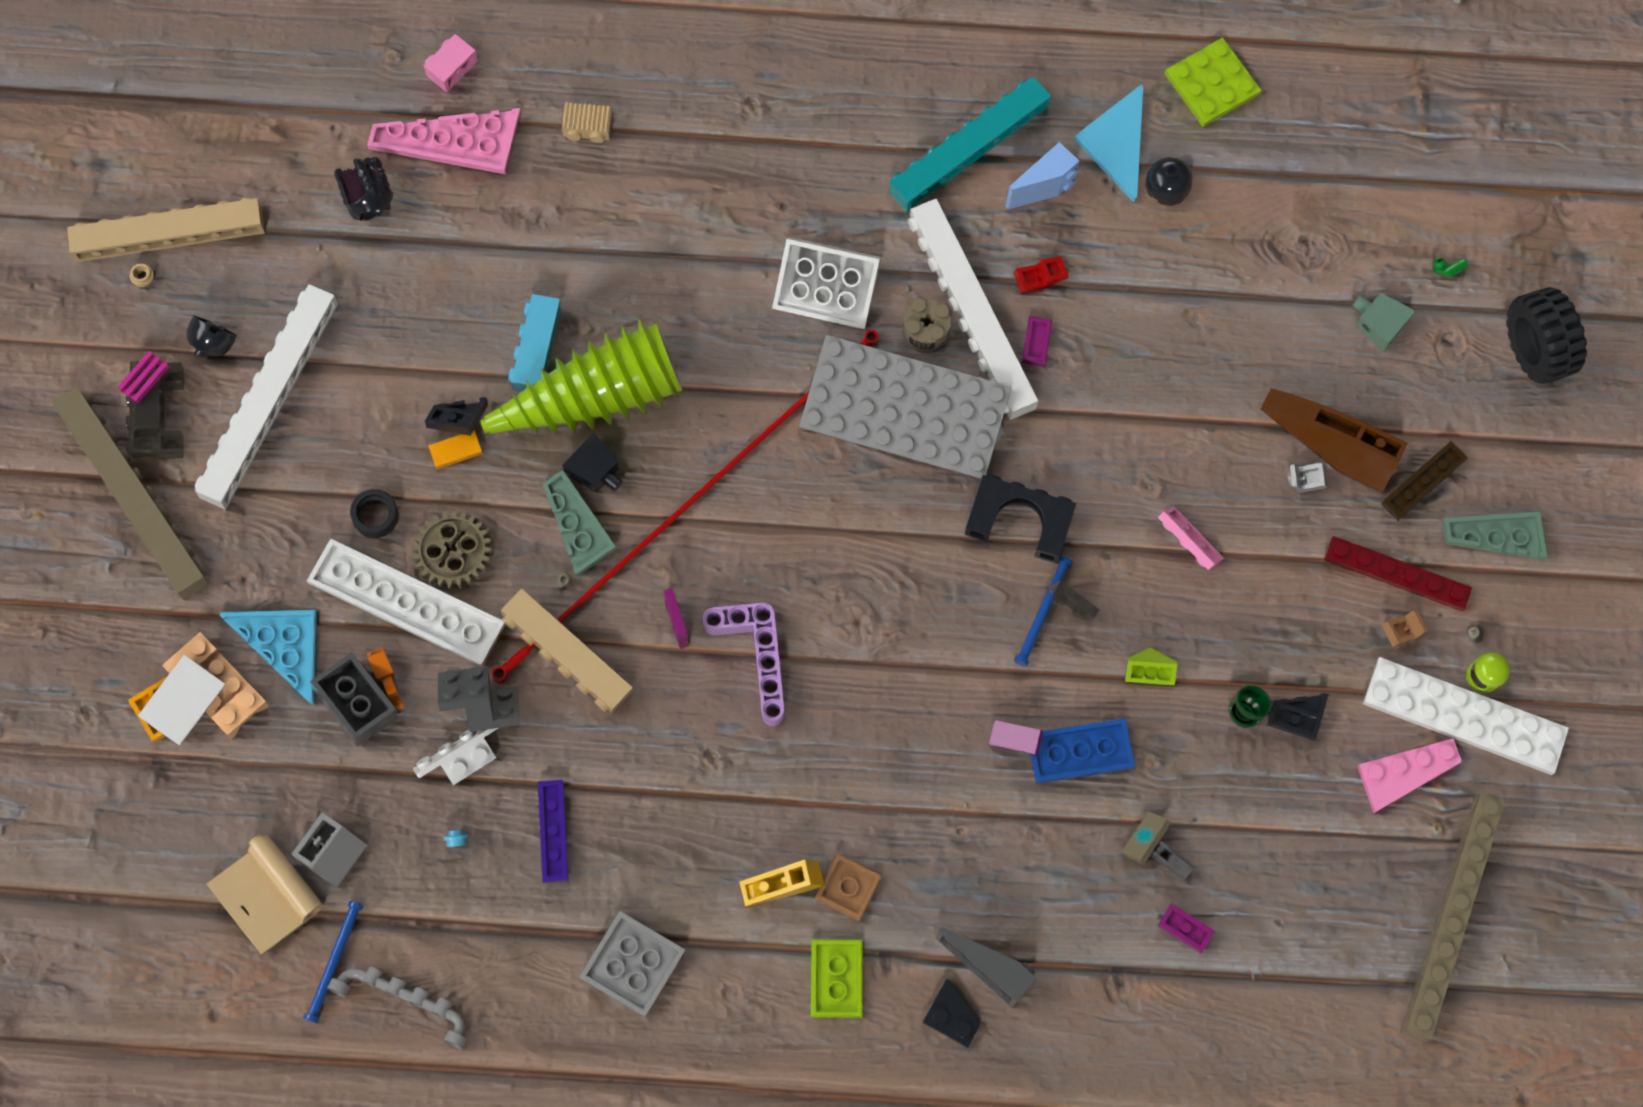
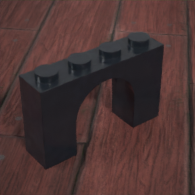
[964,475,1077,564]

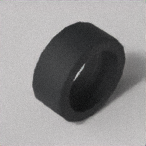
[350,489,399,538]

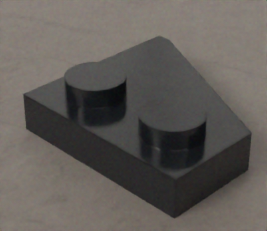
[425,397,488,436]
[1266,693,1329,741]
[923,978,980,1049]

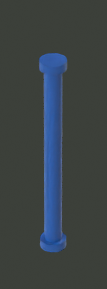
[1014,556,1073,667]
[303,901,364,1023]

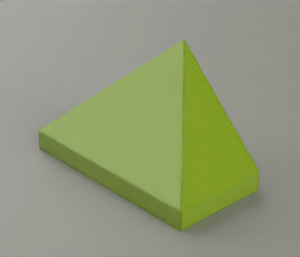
[1125,648,1178,685]

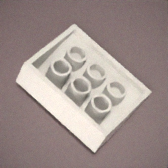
[772,237,882,329]

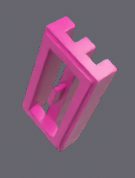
[117,351,169,404]

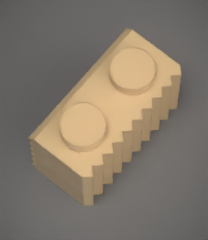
[562,102,613,143]

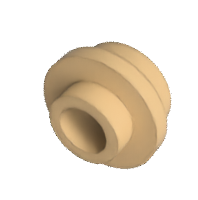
[130,264,154,287]

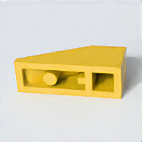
[740,860,825,906]

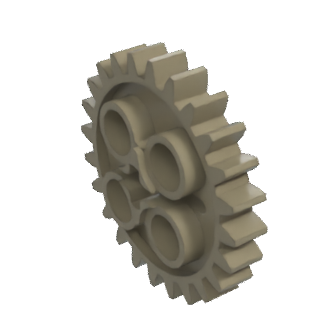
[412,510,493,590]

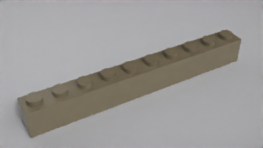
[52,387,209,600]
[1400,792,1505,1043]

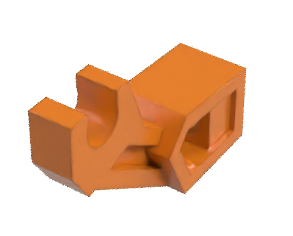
[366,647,404,711]

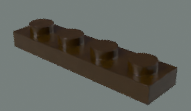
[1381,441,1468,521]

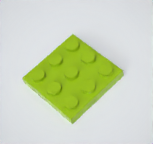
[1164,37,1262,127]

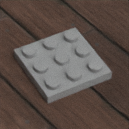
[579,911,686,1018]

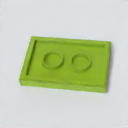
[811,939,863,1018]

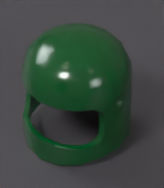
[1228,685,1271,728]

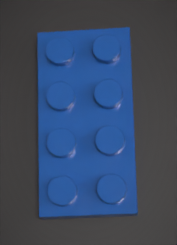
[1030,718,1135,784]

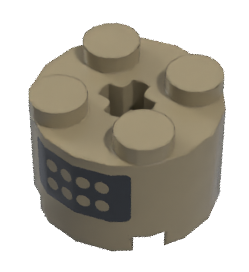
[902,299,951,353]

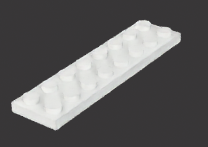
[307,539,506,667]
[1362,657,1569,775]

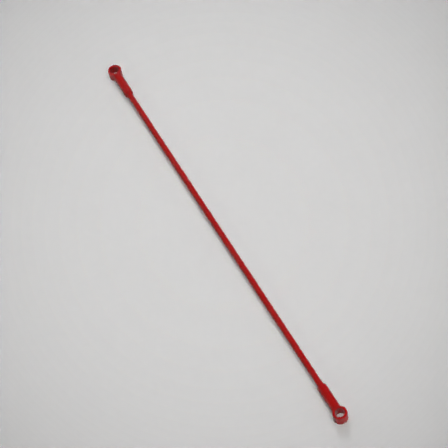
[492,330,879,683]

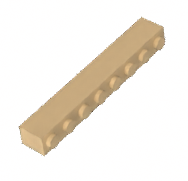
[67,197,265,262]

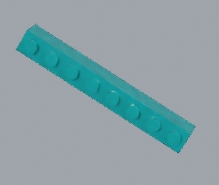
[889,77,1051,212]

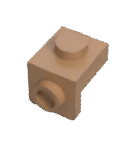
[1382,610,1428,647]

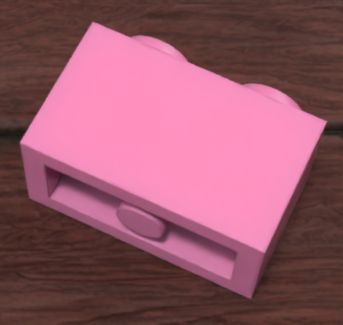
[423,34,478,92]

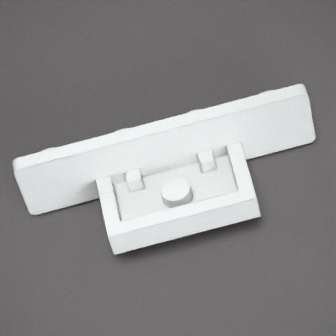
[413,728,498,785]

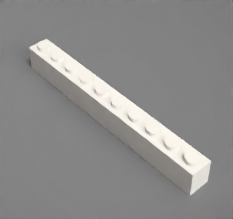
[908,199,1038,420]
[195,284,338,510]

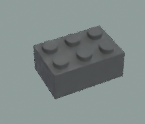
[310,652,398,747]

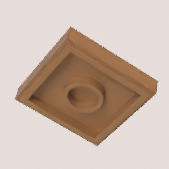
[814,853,883,922]

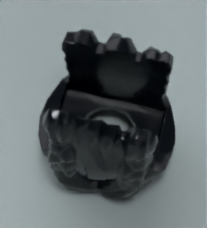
[334,157,393,221]

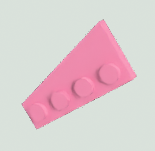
[1357,739,1462,814]

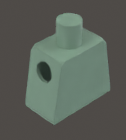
[1353,294,1415,352]

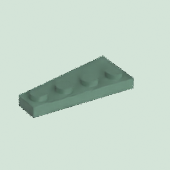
[542,470,618,577]
[1442,512,1548,561]

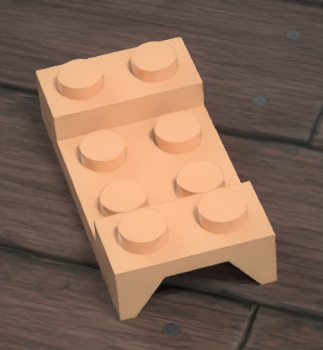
[162,632,269,740]

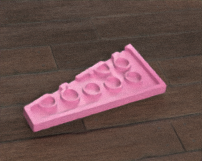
[367,108,521,174]

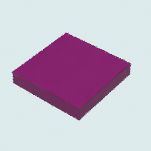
[663,588,689,649]

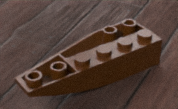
[1260,388,1408,493]

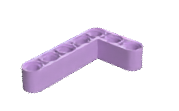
[703,603,784,726]

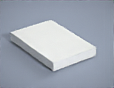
[138,655,226,746]

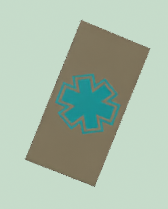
[1122,811,1171,865]

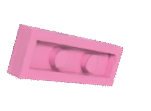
[1158,506,1224,570]

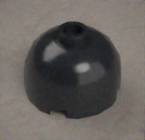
[1145,157,1193,206]
[186,315,237,359]

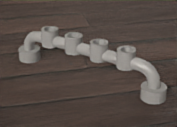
[327,967,467,1049]

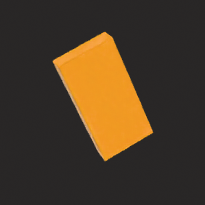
[428,431,483,469]

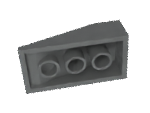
[935,927,1037,1008]

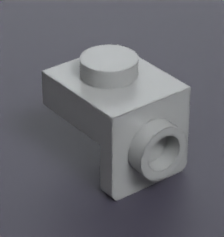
[1288,462,1327,493]

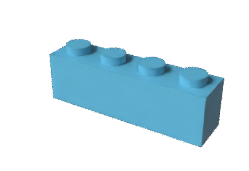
[508,294,562,392]

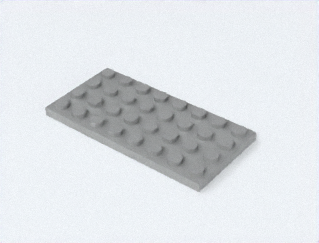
[799,335,1012,479]

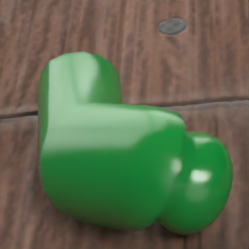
[1432,258,1468,278]

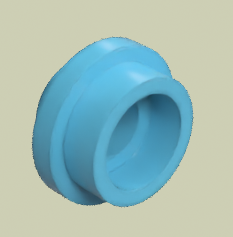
[443,830,469,847]

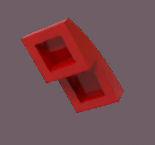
[1013,256,1069,294]

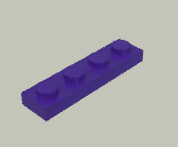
[538,780,569,883]

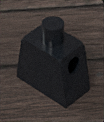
[562,433,623,492]

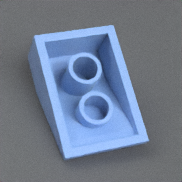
[1005,142,1079,210]

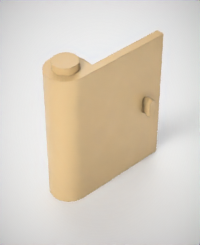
[206,834,324,955]

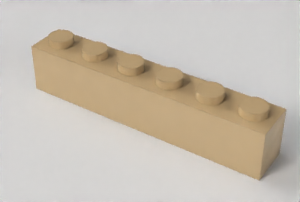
[501,588,633,713]

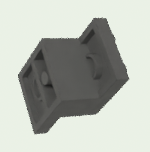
[438,666,520,732]

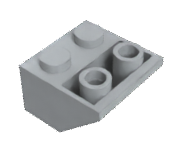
[291,813,368,888]

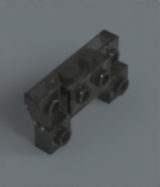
[126,361,184,459]

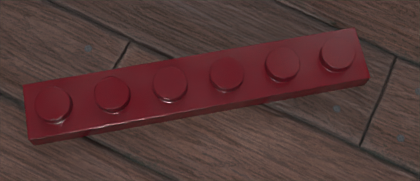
[1324,536,1472,612]

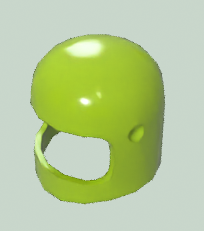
[1466,652,1510,693]

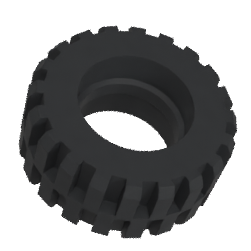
[1506,287,1587,384]

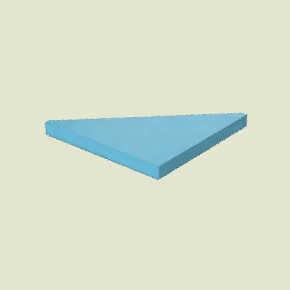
[1074,85,1143,202]
[220,610,317,704]

